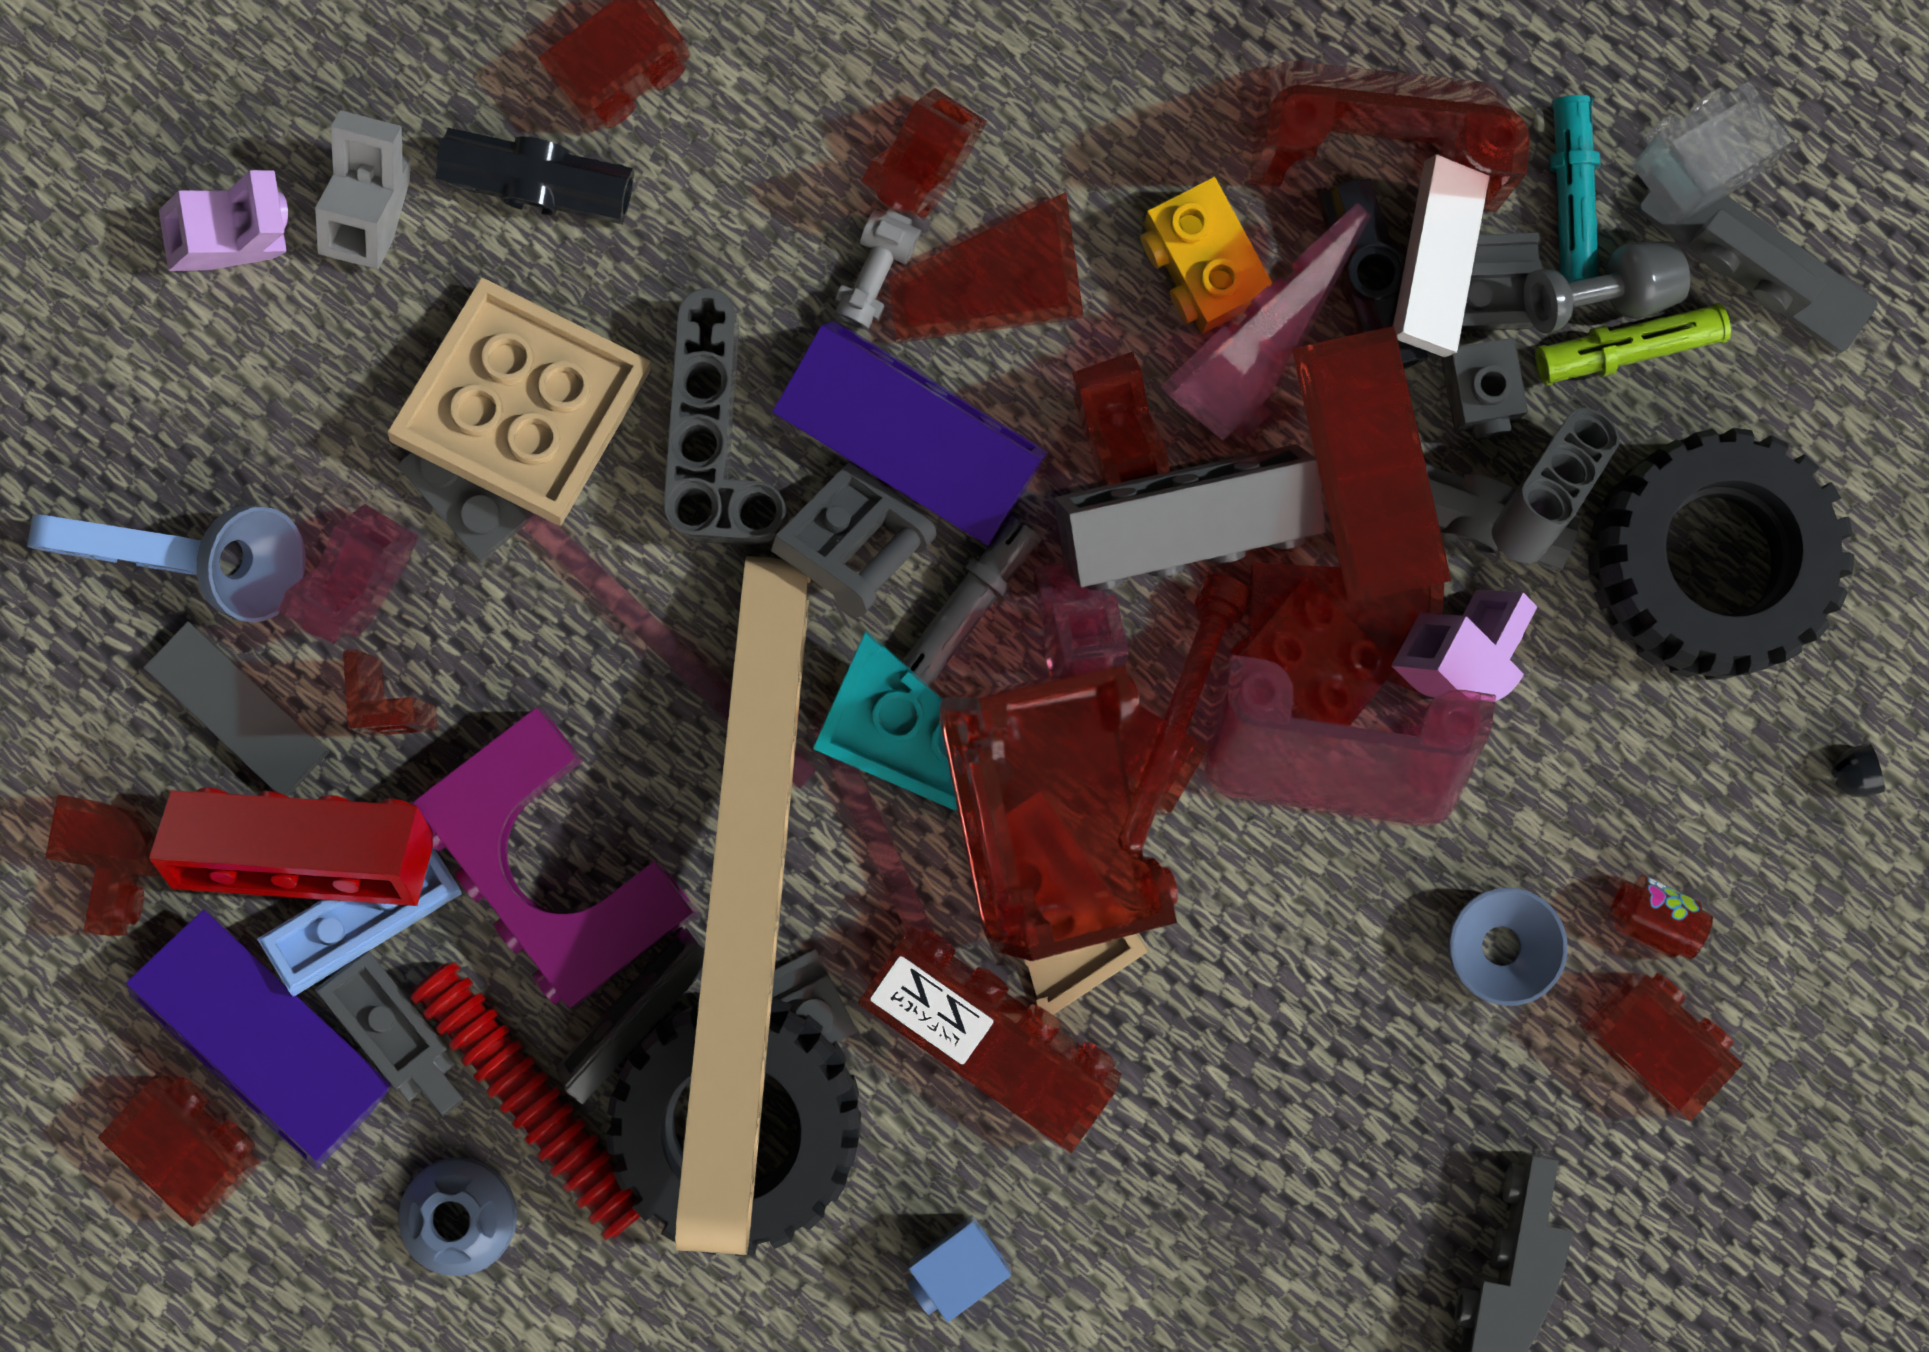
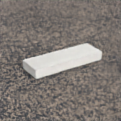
[1391,154,1489,357]

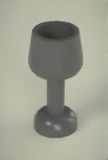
[1524,241,1690,334]

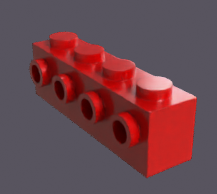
[149,787,433,906]

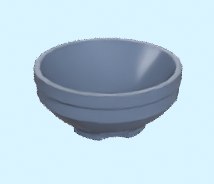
[197,505,306,623]
[1448,888,1568,1006]
[398,1157,517,1276]

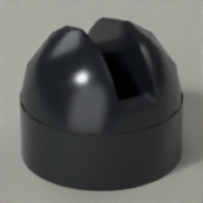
[1831,743,1885,797]

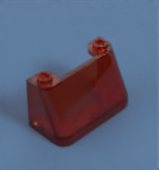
[1249,61,1530,212]
[940,664,1178,961]

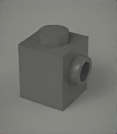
[1441,337,1528,440]

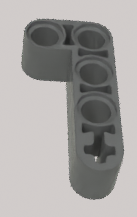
[664,288,789,546]

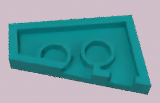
[813,629,1016,825]

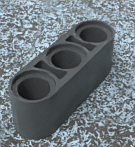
[1491,408,1620,564]

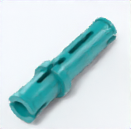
[1549,95,1601,283]

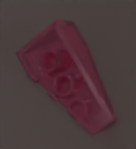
[1161,203,1372,441]

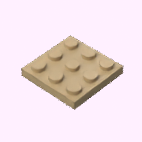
[388,278,651,527]

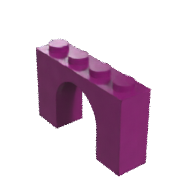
[412,707,699,1008]

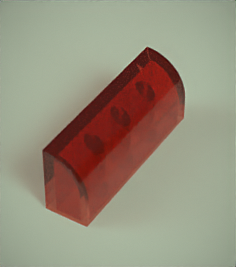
[1292,326,1451,604]

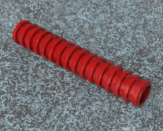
[410,962,640,1240]

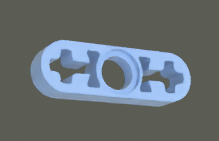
[27,514,201,575]

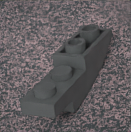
[1455,1151,1573,1352]

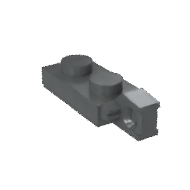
[315,951,463,1118]

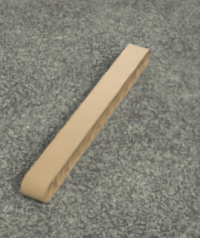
[675,556,811,1255]

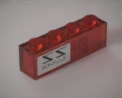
[858,926,1122,1153]

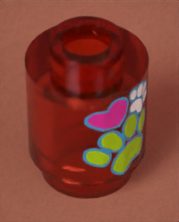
[1610,874,1713,960]

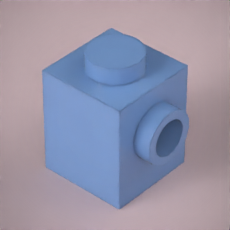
[906,1214,1012,1323]

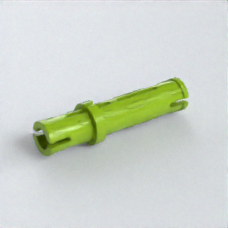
[1535,303,1731,386]

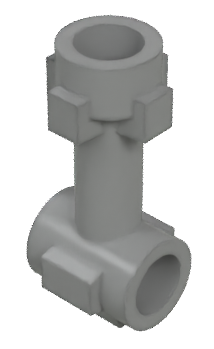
[834,209,921,330]

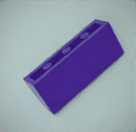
[772,320,1049,546]
[126,909,391,1171]

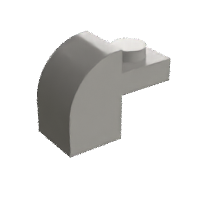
[315,110,411,270]

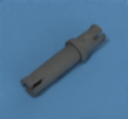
[902,515,1042,687]

